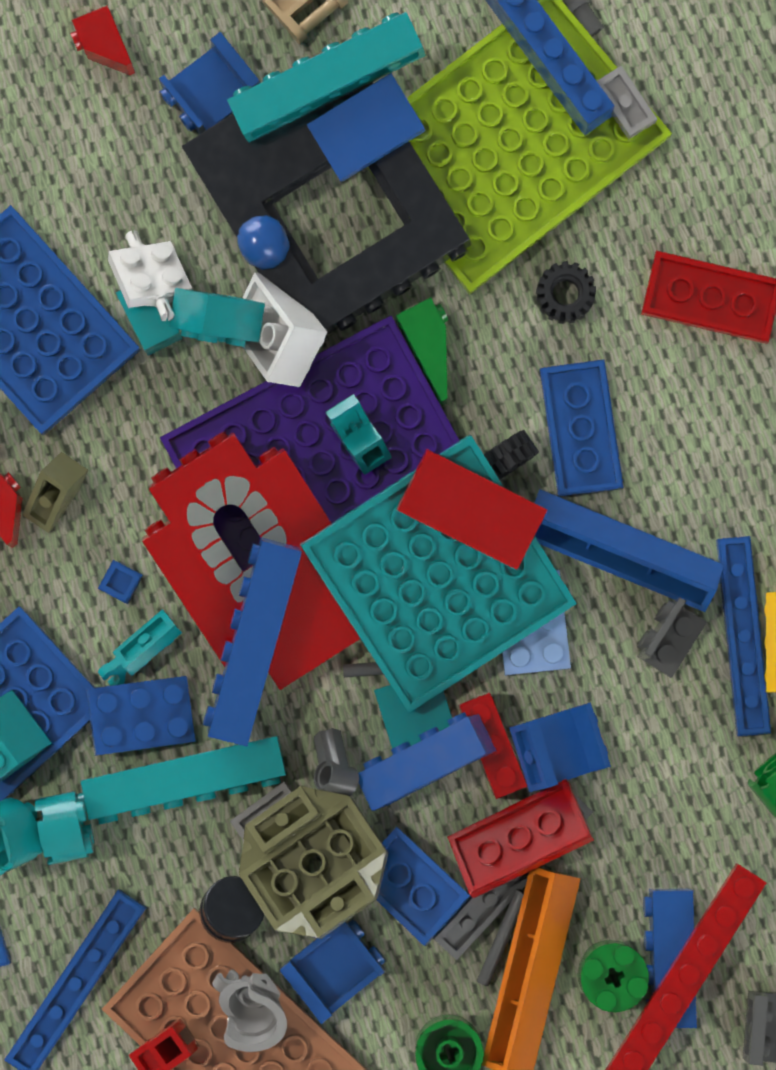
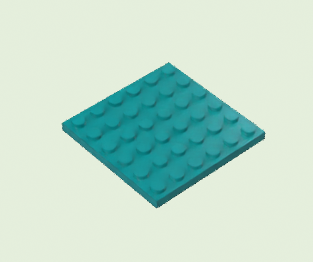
[300,435,577,713]

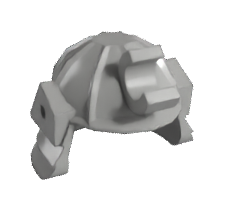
[212,970,287,1052]

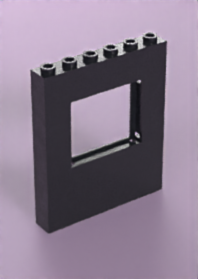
[182,82,472,344]

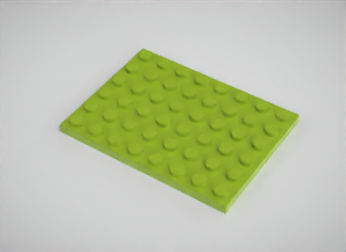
[366,0,672,295]

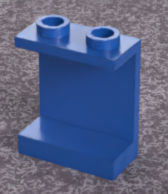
[159,32,260,135]
[509,702,611,792]

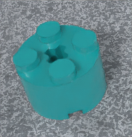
[35,791,95,866]
[0,798,43,875]

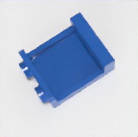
[280,919,386,1024]

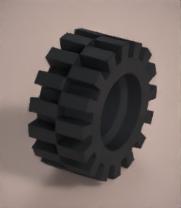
[536,261,596,324]
[484,430,539,480]

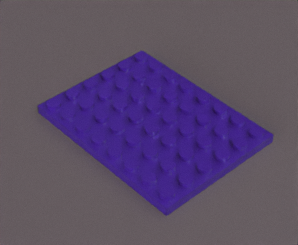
[160,315,459,571]

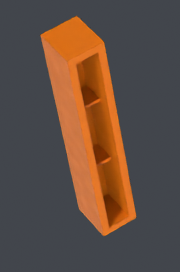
[482,867,581,1070]

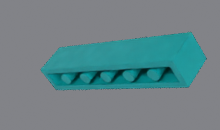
[227,12,426,142]
[80,736,287,825]

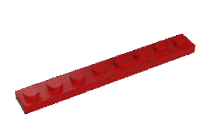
[605,863,767,1070]

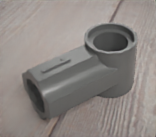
[314,728,359,796]

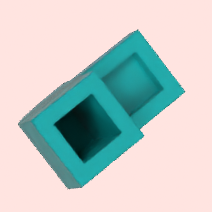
[325,394,392,475]

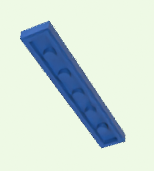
[716,536,771,736]
[4,889,147,1070]

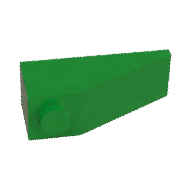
[396,297,448,406]

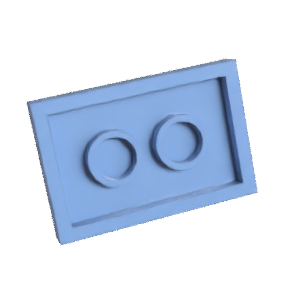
[502,570,571,676]

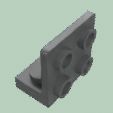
[637,597,707,678]
[743,990,776,1066]

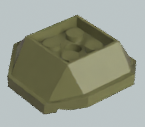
[239,786,389,939]

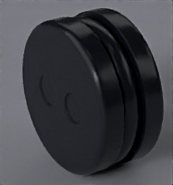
[199,876,264,943]

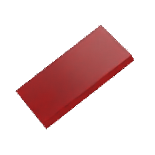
[641,250,776,344]
[396,449,547,570]
[447,779,594,898]

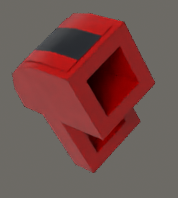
[128,1019,200,1070]

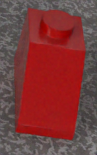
[70,5,135,75]
[0,472,23,548]

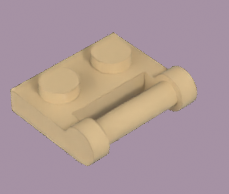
[262,0,348,44]

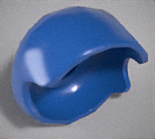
[237,215,290,270]

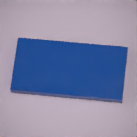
[539,359,624,497]

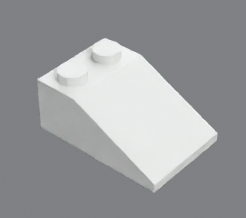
[242,273,327,387]

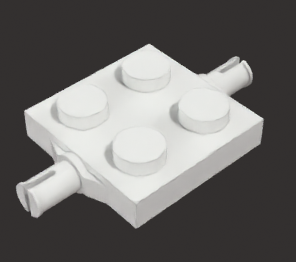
[108,230,192,321]

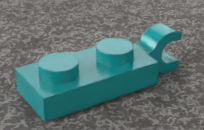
[98,609,182,686]

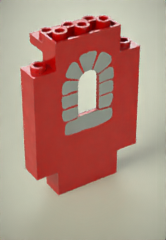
[142,431,361,690]

